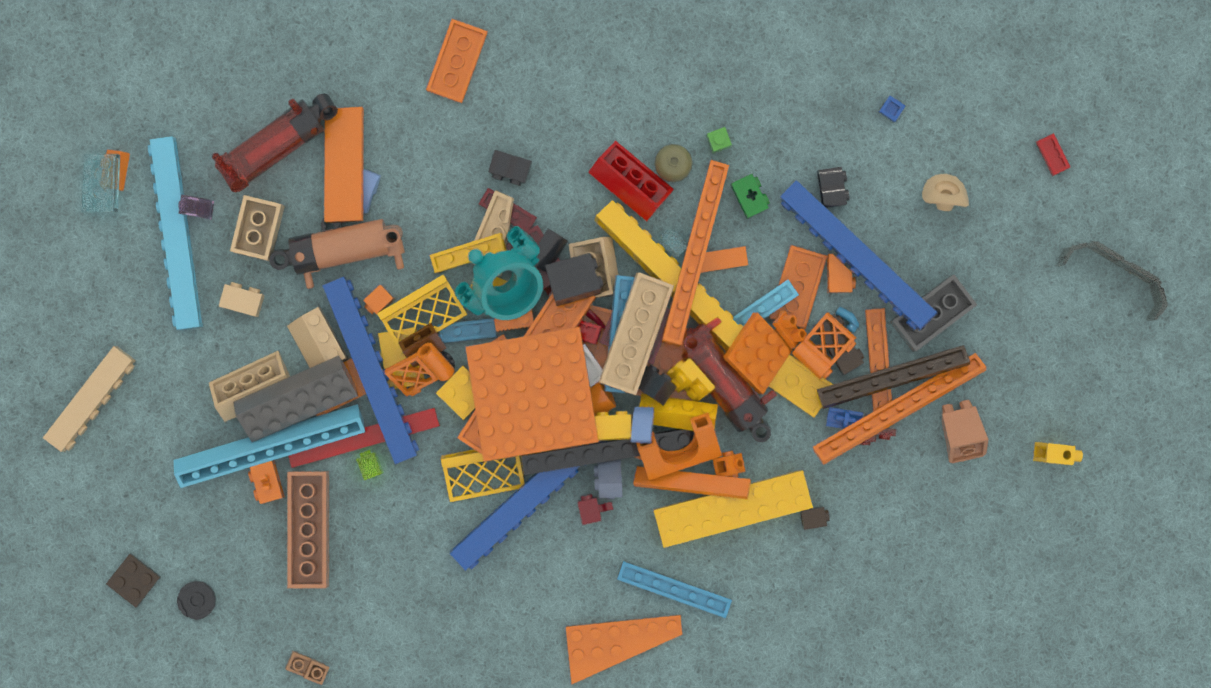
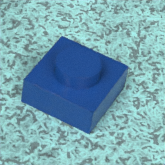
[879,96,905,122]

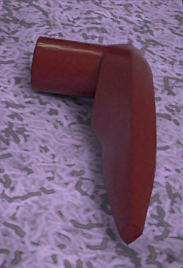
[585,308,606,329]

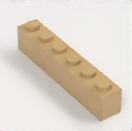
[43,346,136,452]

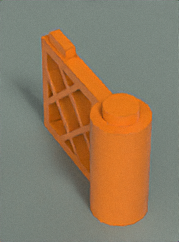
[792,312,857,379]
[385,343,454,397]

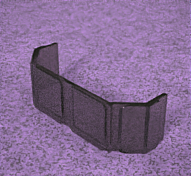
[1056,241,1168,321]

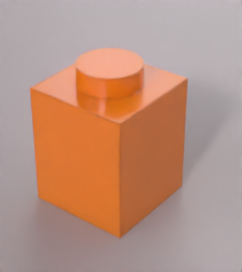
[363,285,395,314]

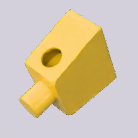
[1033,442,1083,465]

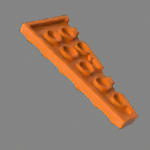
[566,615,682,684]

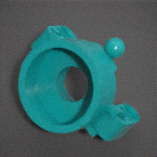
[454,226,543,320]

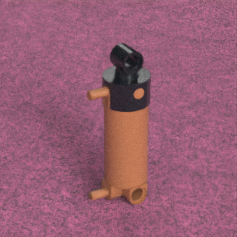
[269,219,405,289]

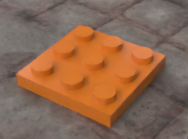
[723,313,793,394]

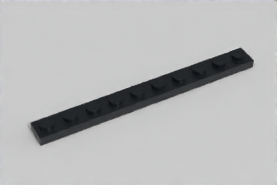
[521,429,694,475]

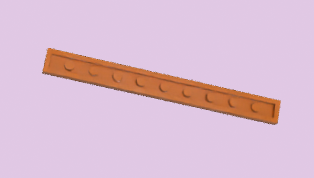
[662,160,729,346]
[813,353,986,465]

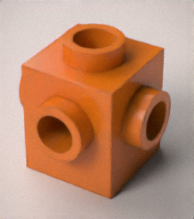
[713,451,746,478]

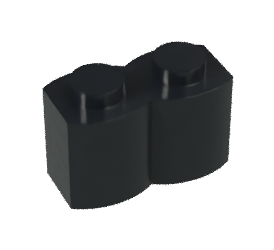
[488,150,532,186]
[817,167,850,208]

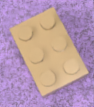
[230,195,285,261]

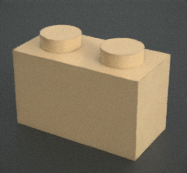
[219,282,265,317]

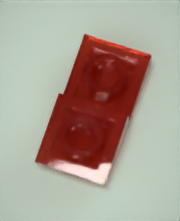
[860,428,896,446]

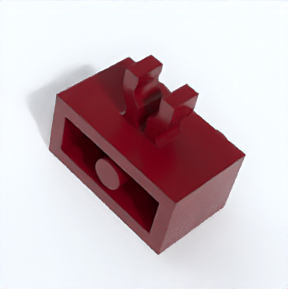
[578,494,613,525]

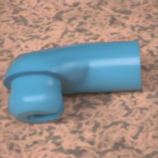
[836,306,859,333]

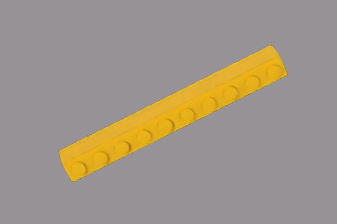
[594,200,744,352]

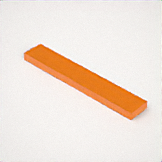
[865,308,892,412]
[633,466,751,499]

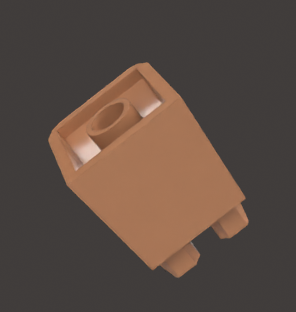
[942,400,988,463]

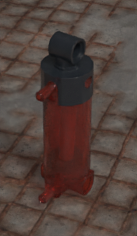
[212,93,338,192]
[681,317,777,442]

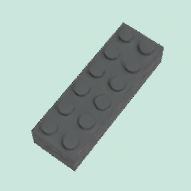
[233,356,358,442]

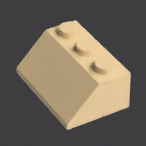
[568,237,619,298]
[287,307,348,368]

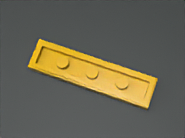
[430,233,507,273]

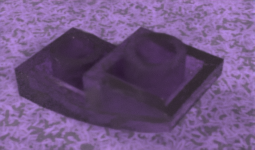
[178,195,214,220]

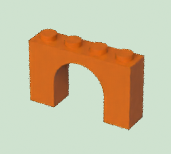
[636,413,722,480]

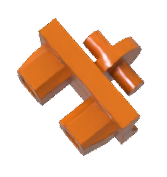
[772,310,807,349]

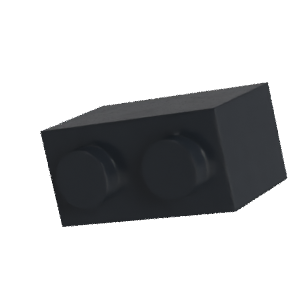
[638,364,677,406]

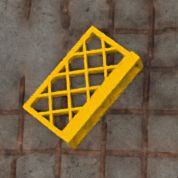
[377,275,468,354]
[441,449,525,502]

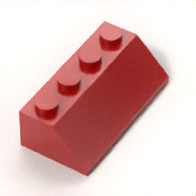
[588,141,674,221]

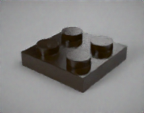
[106,553,161,607]

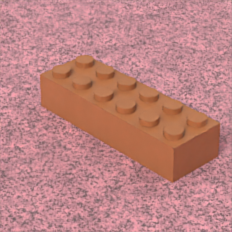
[287,471,329,588]

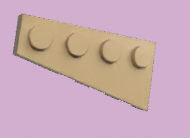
[471,190,514,276]

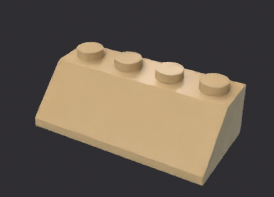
[209,351,290,422]

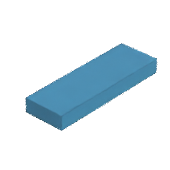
[438,318,497,343]

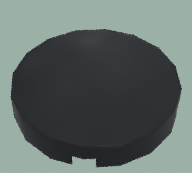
[177,581,216,620]

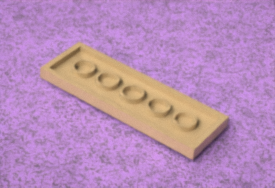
[599,272,674,395]

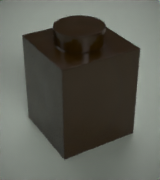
[800,506,830,530]

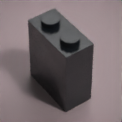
[545,253,604,306]

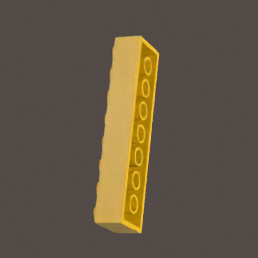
[653,470,813,548]

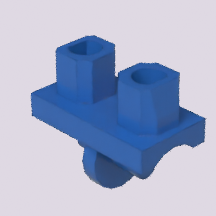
[826,407,863,429]

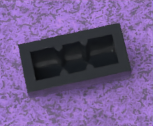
[535,229,568,273]

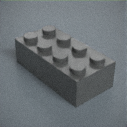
[890,274,977,352]

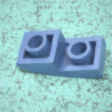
[363,169,381,214]
[631,407,654,443]

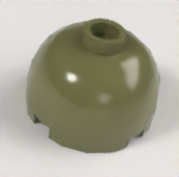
[654,144,693,183]

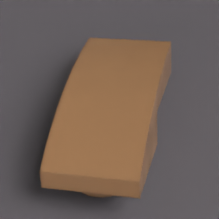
[285,651,329,685]

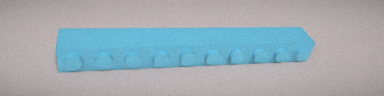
[148,136,203,330]
[174,404,365,488]

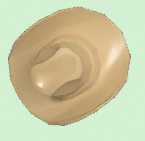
[922,174,969,211]

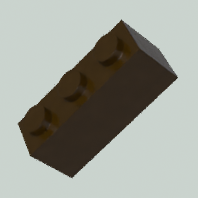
[813,313,864,375]

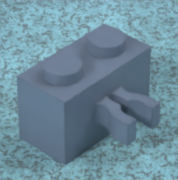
[594,459,622,500]

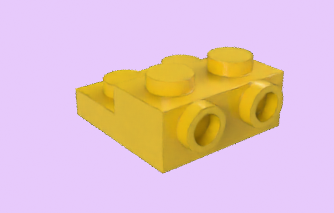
[666,358,715,401]

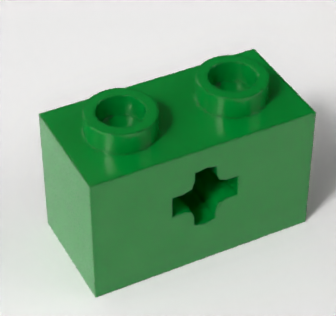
[730,174,770,219]

